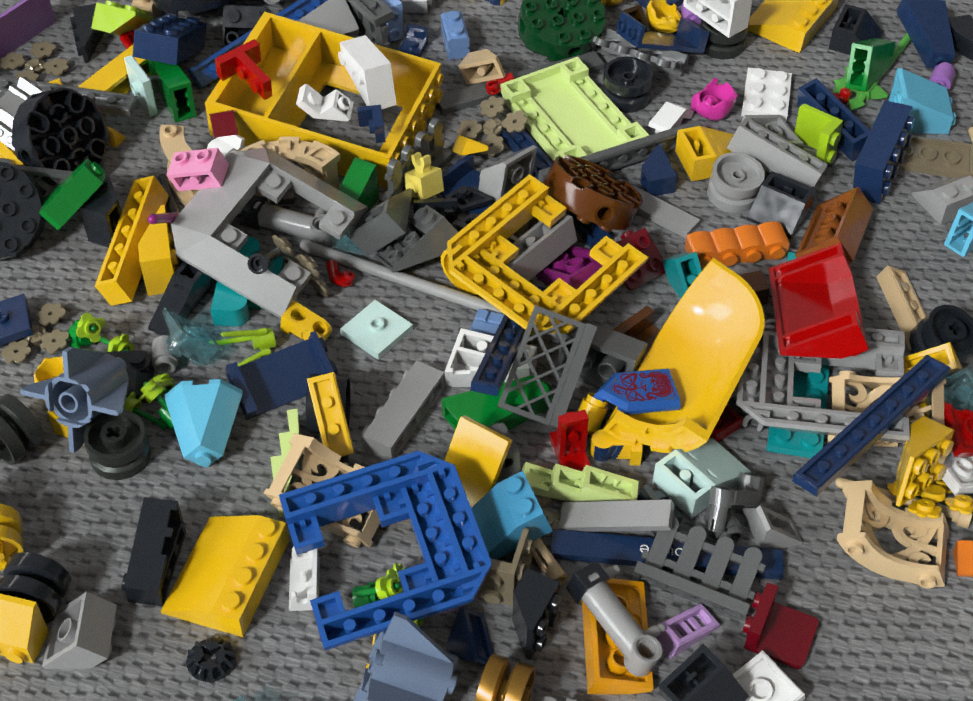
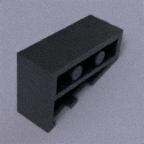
[122,497,186,606]

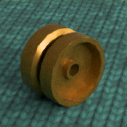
[475,653,536,701]

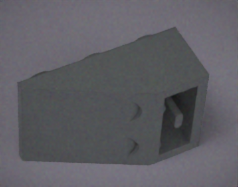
[348,188,412,256]
[375,205,458,273]

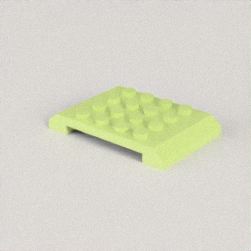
[500,57,649,161]

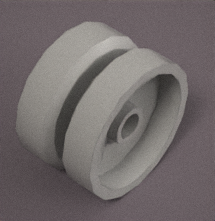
[707,152,765,213]

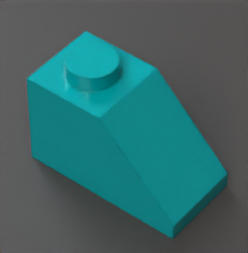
[662,252,702,298]

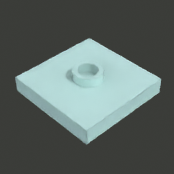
[124,55,158,117]
[340,300,413,360]

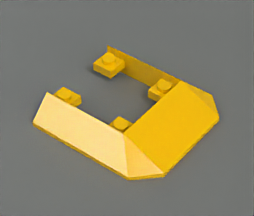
[447,174,648,334]

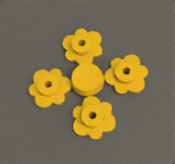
[887,478,973,518]

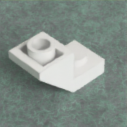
[296,84,354,122]
[648,102,694,133]

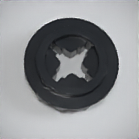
[186,636,236,682]

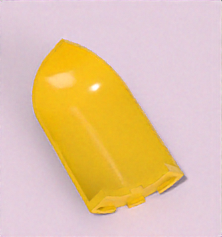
[603,258,765,453]

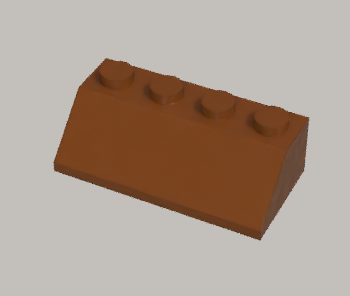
[795,187,873,264]

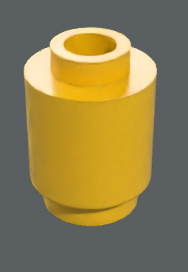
[578,392,608,435]

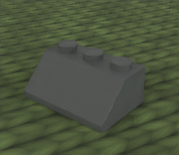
[557,319,648,389]

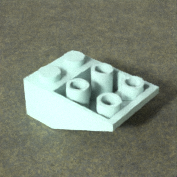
[653,438,751,519]

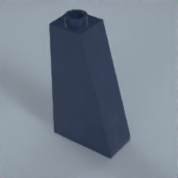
[896,0,956,69]

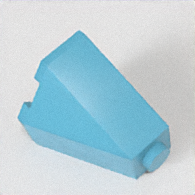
[165,379,243,467]

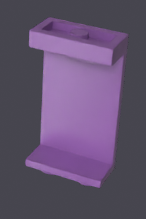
[0,0,55,59]

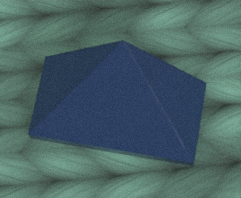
[446,607,494,666]

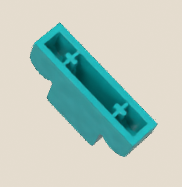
[210,237,284,327]

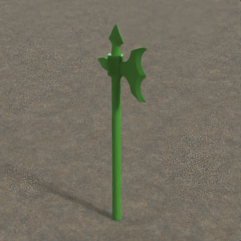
[831,33,911,111]

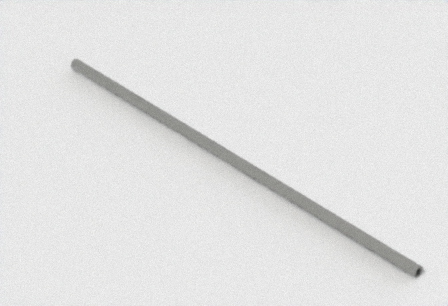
[299,239,738,398]

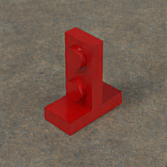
[215,39,272,100]
[549,410,591,471]

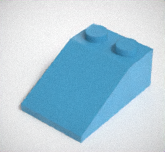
[471,471,553,560]

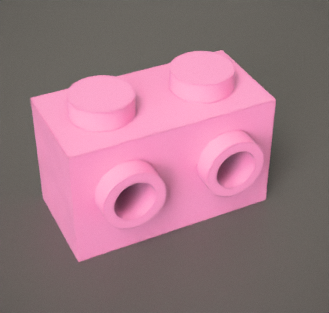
[167,148,229,191]

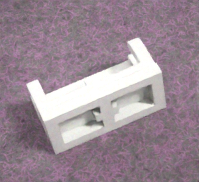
[289,547,320,611]

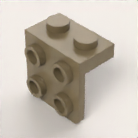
[479,528,534,606]

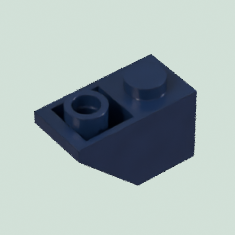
[640,145,679,196]

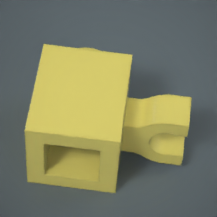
[404,152,444,199]

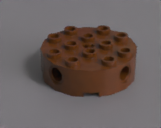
[543,155,643,232]

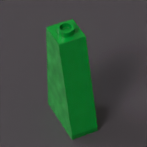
[148,60,197,123]
[442,375,553,430]

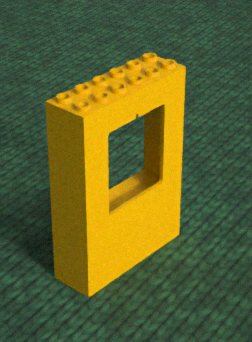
[205,12,444,189]

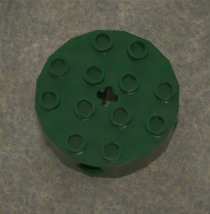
[517,0,607,62]

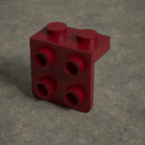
[613,227,665,290]
[742,582,819,669]

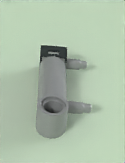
[241,195,336,247]
[566,561,665,677]

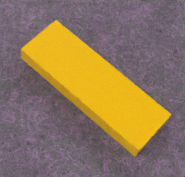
[307,372,355,457]

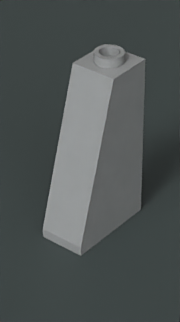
[298,0,359,38]

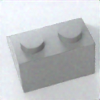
[478,145,537,201]
[911,175,973,225]
[42,592,117,669]

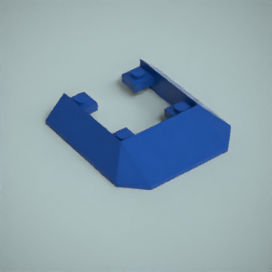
[279,451,492,651]

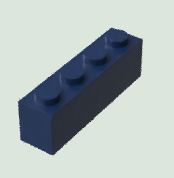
[797,78,870,162]

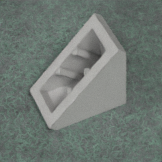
[741,505,803,549]

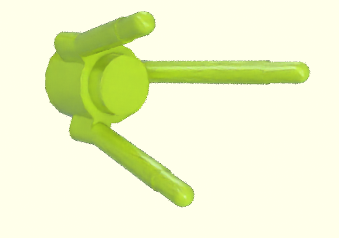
[211,327,276,366]

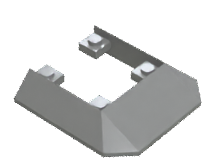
[171,147,368,319]
[736,319,910,443]

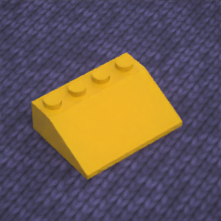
[748,0,839,53]
[161,515,289,637]

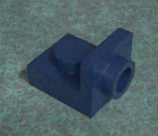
[399,23,428,57]
[357,105,386,143]

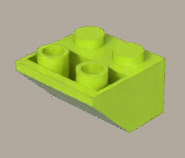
[91,0,156,36]

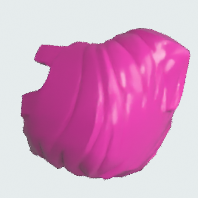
[691,78,738,121]

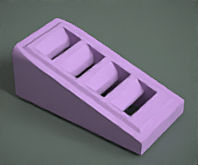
[656,603,720,658]

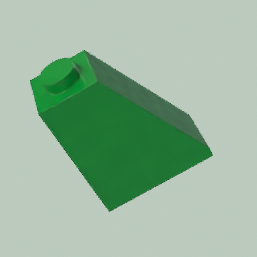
[845,38,896,91]
[338,157,379,234]
[39,158,106,230]

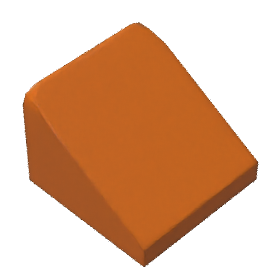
[952,540,973,577]

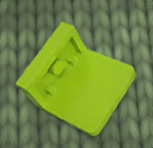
[794,104,843,164]

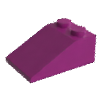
[536,245,603,290]

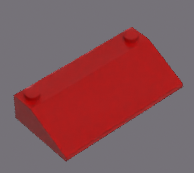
[769,242,869,359]

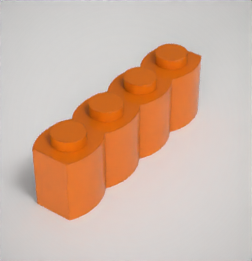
[684,221,790,269]

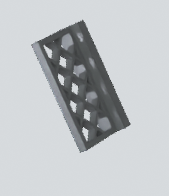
[497,305,597,431]

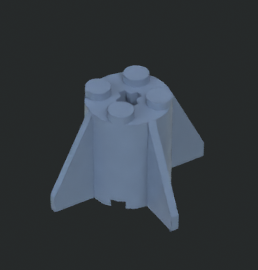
[20,347,129,453]
[353,612,458,701]

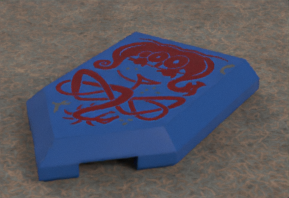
[594,369,681,414]

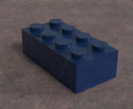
[133,13,207,65]
[853,100,915,204]

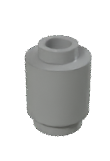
[151,335,179,374]

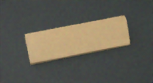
[877,265,926,351]

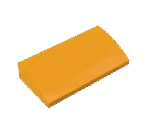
[582,578,654,694]

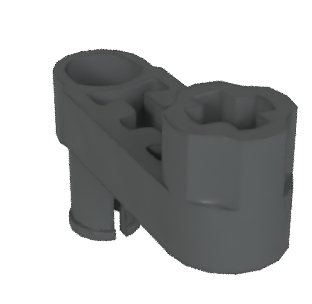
[706,472,765,533]

